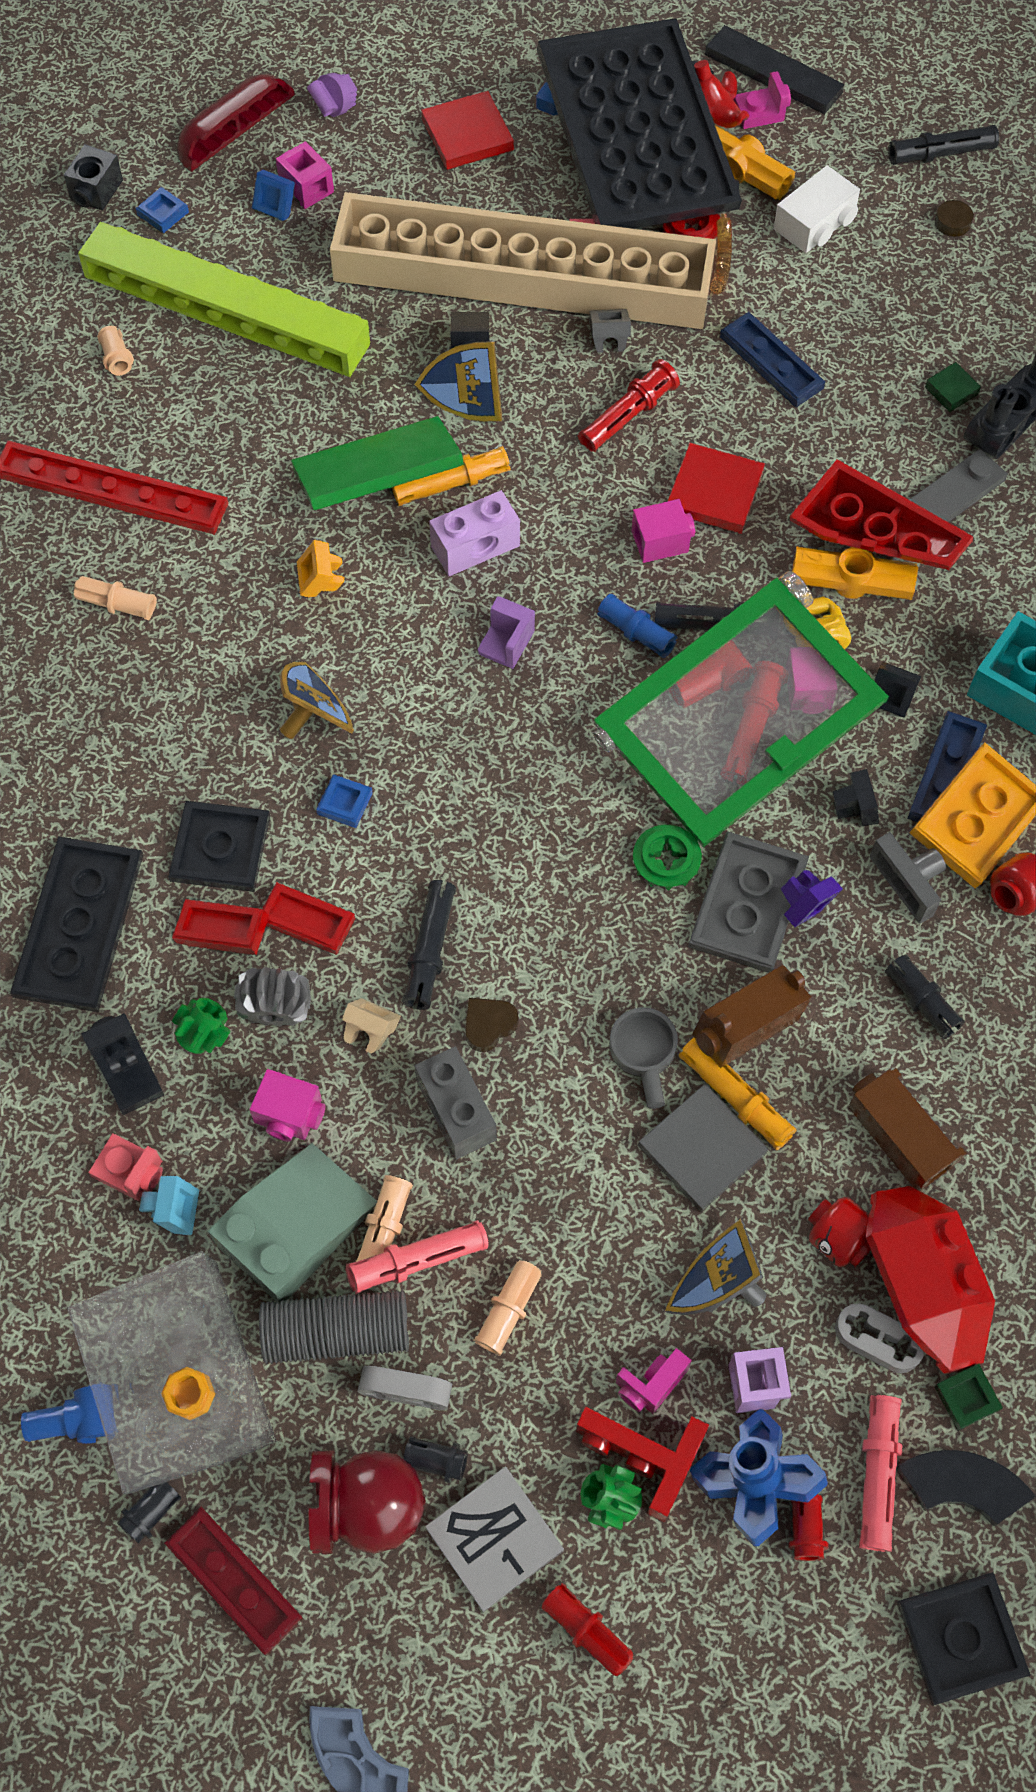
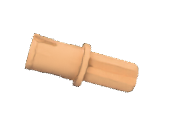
[74,576,157,620]
[474,1260,541,1356]

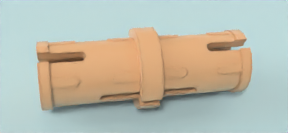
[355,1175,413,1262]

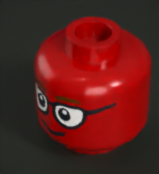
[808,1197,871,1267]

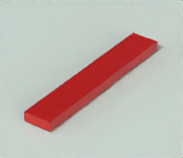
[0,441,229,535]

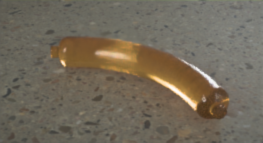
[710,214,732,295]

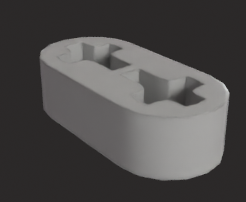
[835,1303,924,1373]
[357,1366,452,1410]

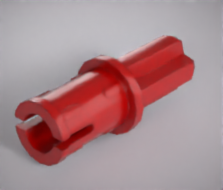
[541,1583,633,1676]

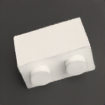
[773,165,860,253]

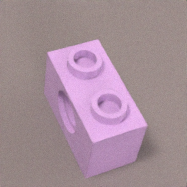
[429,490,520,576]

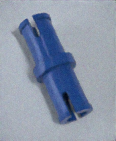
[597,594,678,658]

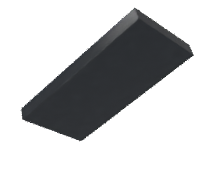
[10,836,143,1012]

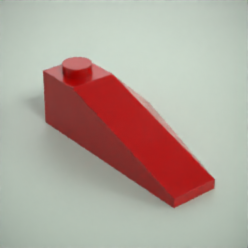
[790,459,973,570]

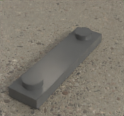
[882,449,1008,561]

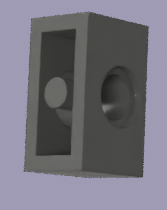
[414,1046,497,1160]

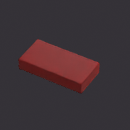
[262,882,356,955]
[172,899,269,955]

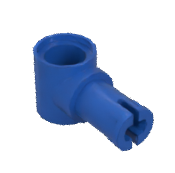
[21,1384,122,1444]

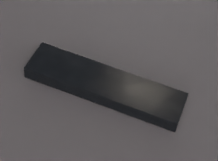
[705,25,844,115]

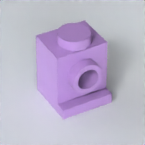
[729,1347,791,1413]

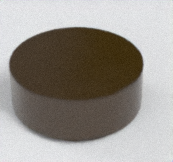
[935,200,974,237]

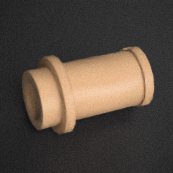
[97,326,134,376]

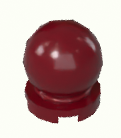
[309,1450,426,1555]

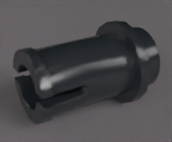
[403,1436,468,1483]
[117,1476,181,1544]

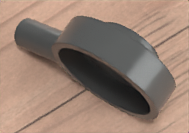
[609,1007,678,1109]

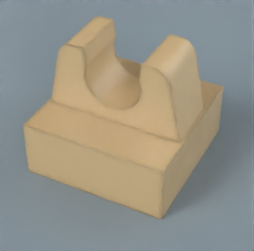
[342,998,401,1053]

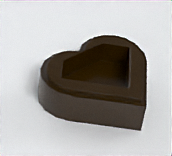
[465,998,519,1052]

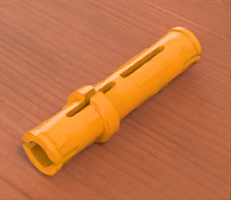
[392,446,510,506]
[679,1038,797,1150]

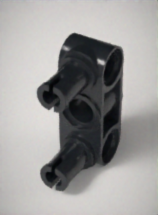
[963,353,1036,459]

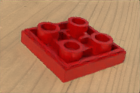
[421,91,514,170]
[668,443,765,534]

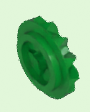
[632,825,702,891]

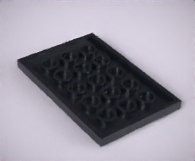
[537,18,742,229]

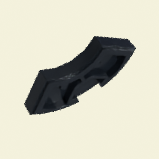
[896,1450,1036,1526]

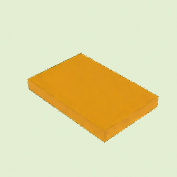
[909,742,1036,889]

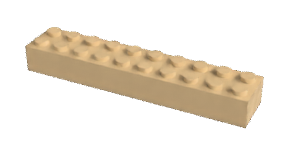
[330,192,716,329]

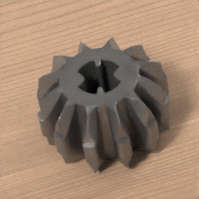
[234,967,311,1027]

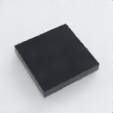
[168,801,270,892]
[897,1572,1031,1706]

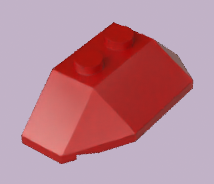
[866,1186,996,1374]

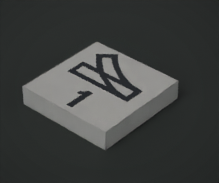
[425,1466,564,1613]

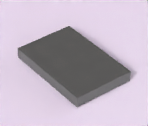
[688,831,809,973]

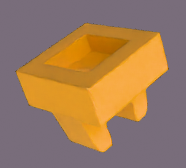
[297,540,344,597]

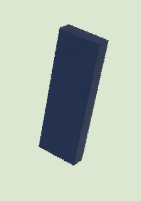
[720,311,826,408]
[907,711,987,822]

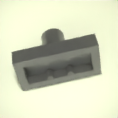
[870,832,946,924]

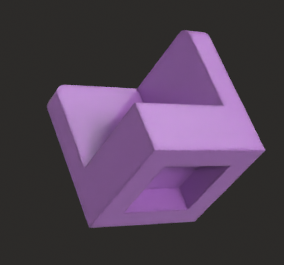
[478,596,535,669]

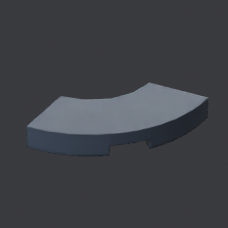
[309,1706,409,1792]

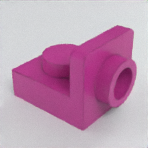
[733,71,791,129]
[616,1348,692,1414]

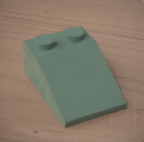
[208,1143,377,1302]

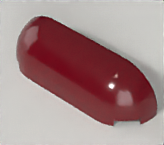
[177,74,295,172]

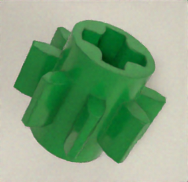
[172,998,231,1054]
[580,1464,642,1530]

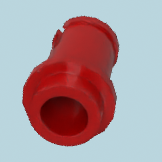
[788,1494,829,1561]

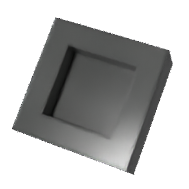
[589,309,631,353]

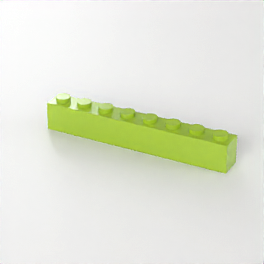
[78,221,370,377]

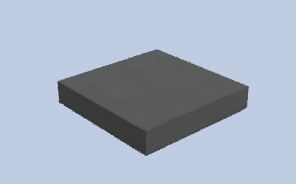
[638,1084,769,1212]

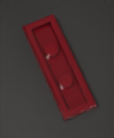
[164,1506,303,1656]

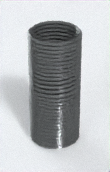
[259,1290,409,1365]

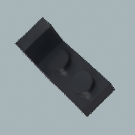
[81,1013,164,1115]

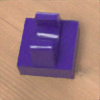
[781,870,843,927]

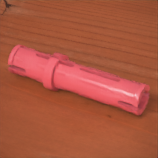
[346,1220,488,1294]
[859,1395,902,1552]

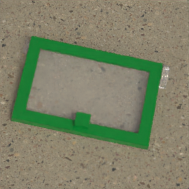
[593,571,889,848]

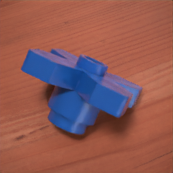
[690,1409,828,1547]

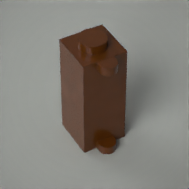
[692,965,812,1068]
[848,1068,968,1191]

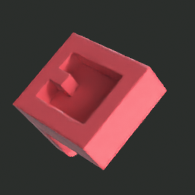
[88,1133,163,1201]

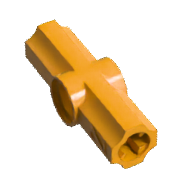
[715,125,795,200]
[791,547,918,600]

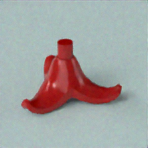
[694,60,750,128]

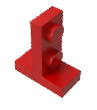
[576,1406,709,1522]

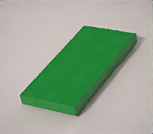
[291,416,464,510]

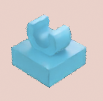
[139,1176,199,1235]

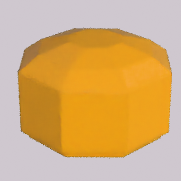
[161,1367,215,1420]

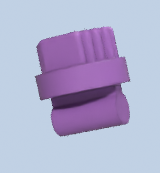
[307,73,357,117]

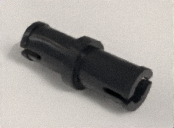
[885,954,965,1039]

